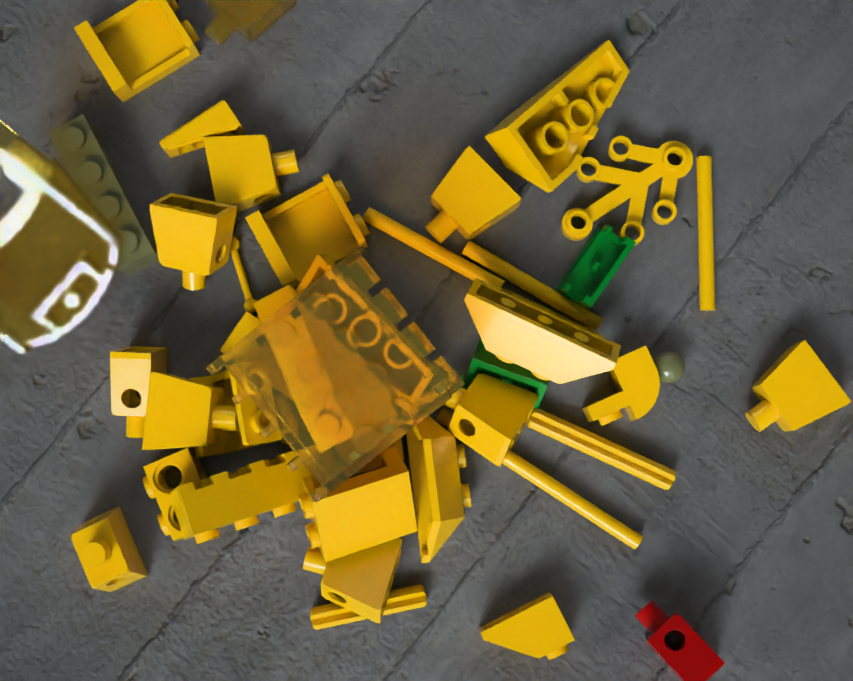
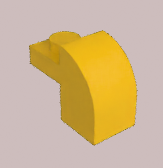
[582,346,660,426]

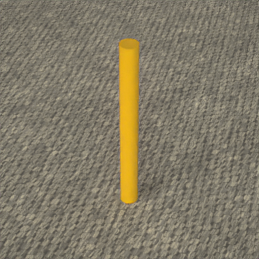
[696,156,716,311]
[363,207,505,288]
[462,240,603,331]

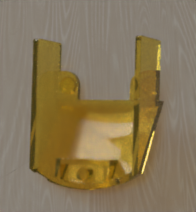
[0,120,122,354]

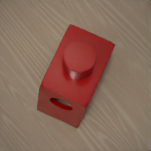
[635,600,725,681]

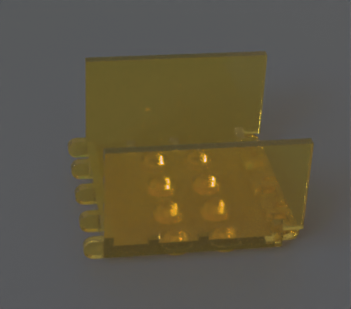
[206,245,465,503]

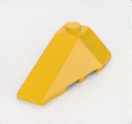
[484,40,630,193]

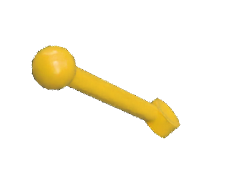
[230,236,257,313]

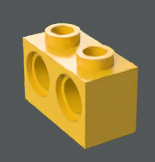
[142,448,207,541]

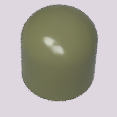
[652,351,685,383]

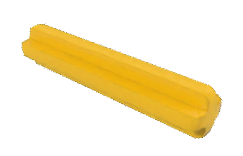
[310,584,427,630]

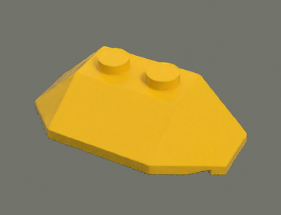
[464,278,621,384]
[402,402,471,563]

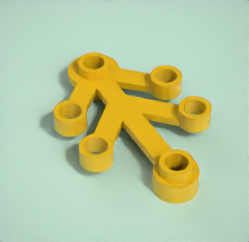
[561,136,693,246]

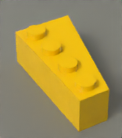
[169,444,342,544]

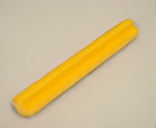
[528,408,676,490]

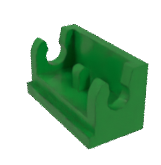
[555,225,636,311]

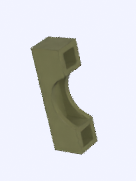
[48,114,159,277]

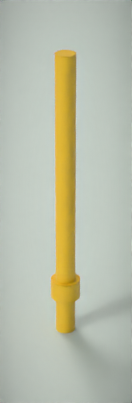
[435,407,643,550]

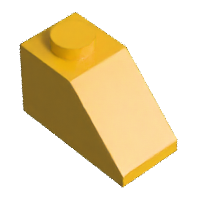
[479,592,575,660]

